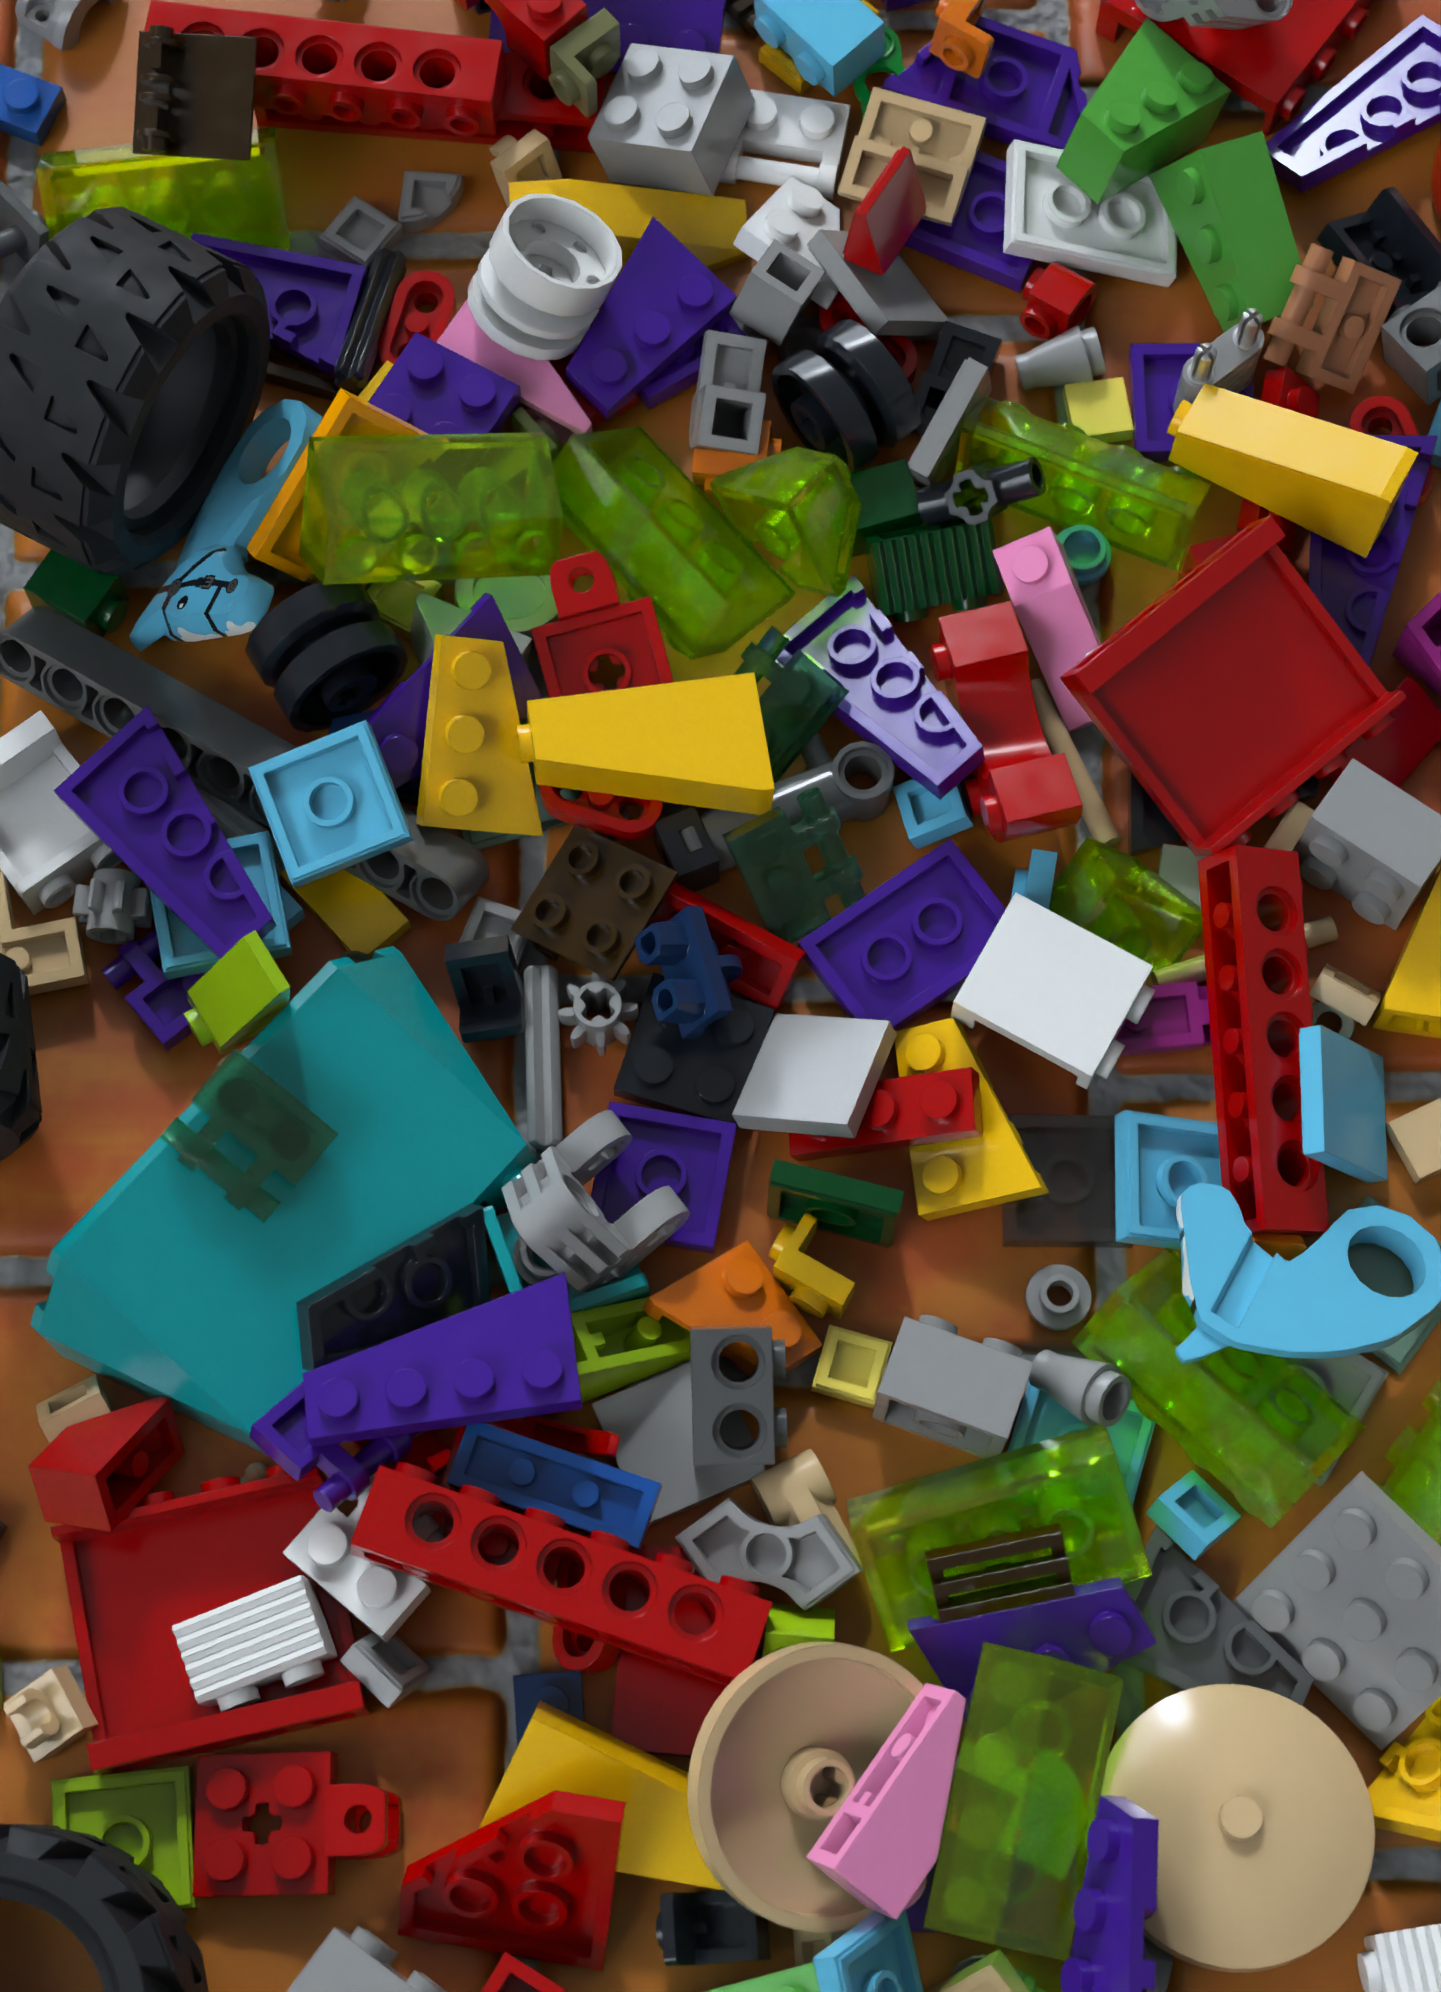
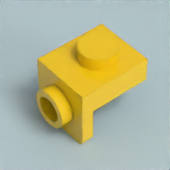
[768,1212,855,1320]

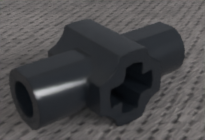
[917,456,1046,526]

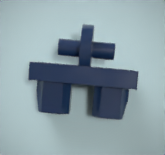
[634,906,743,1039]

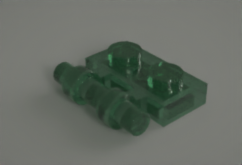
[733,625,849,783]
[722,787,866,943]
[160,1048,338,1223]

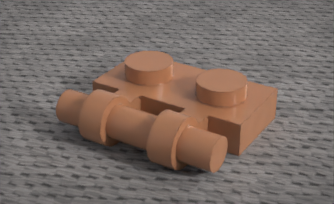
[1263,243,1402,394]

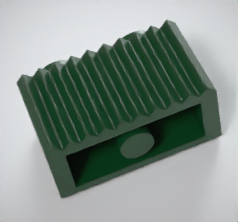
[864,517,1003,622]

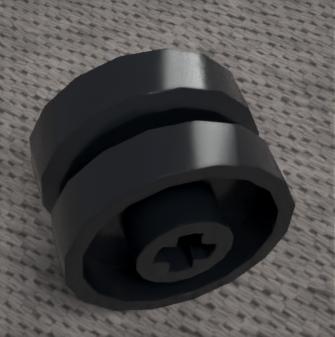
[771,319,921,477]
[245,577,409,732]

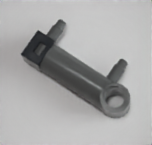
[654,720,895,892]

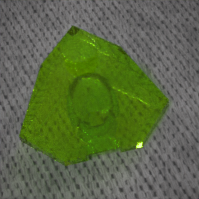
[709,446,861,598]
[1049,836,1202,976]

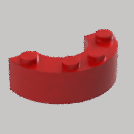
[929,601,1083,843]

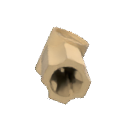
[750,1449,865,1569]

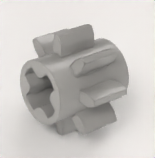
[72,868,153,944]
[558,972,639,1057]

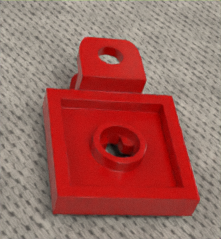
[531,551,674,698]
[193,1751,402,1898]

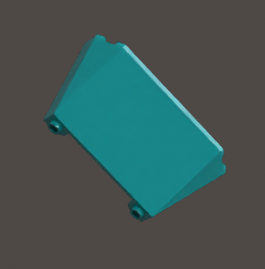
[30,946,537,1457]

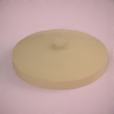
[687,1641,957,1932]
[1091,1684,1375,1973]

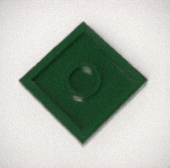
[767,1159,905,1247]

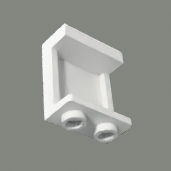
[0,710,122,915]
[950,892,1156,1090]

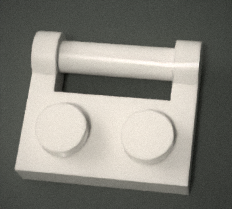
[719,89,850,200]

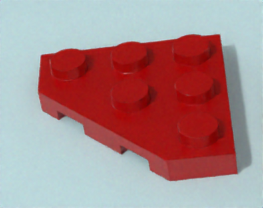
[398,1790,626,1971]

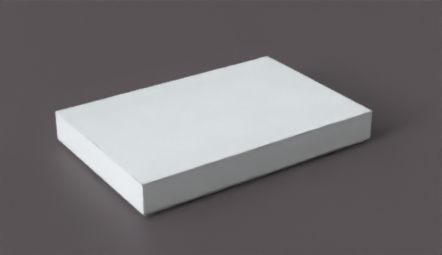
[1003,139,1177,288]

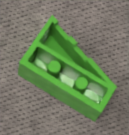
[1056,17,1231,204]
[1149,131,1314,333]

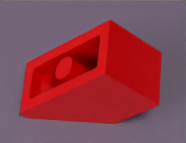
[28,1396,185,1532]

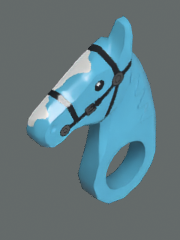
[129,399,323,652]
[1175,1183,1441,1365]

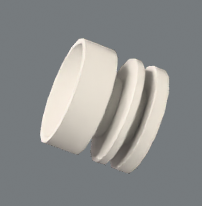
[468,194,622,360]

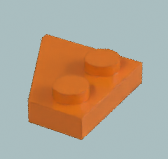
[642,1240,823,1381]

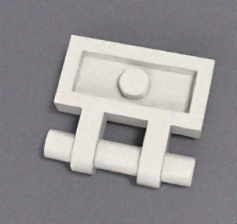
[282,1476,445,1643]

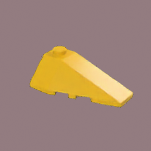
[509,179,750,305]

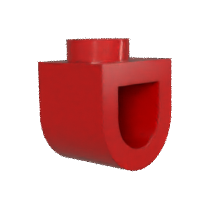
[1020,261,1098,340]

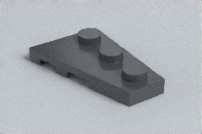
[1122,1525,1314,1706]

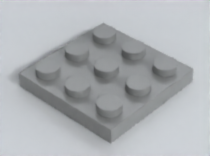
[1232,1471,1441,1751]

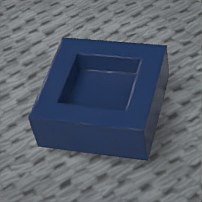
[513,1670,585,1745]

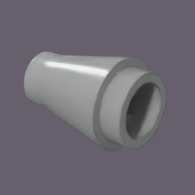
[1014,325,1106,391]
[1029,1350,1132,1427]

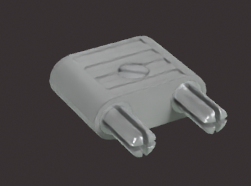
[1173,308,1265,414]

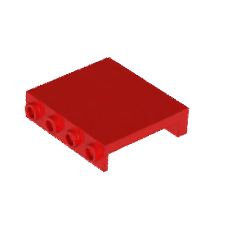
[1095,0,1384,137]
[1060,516,1407,856]
[50,1465,371,1775]

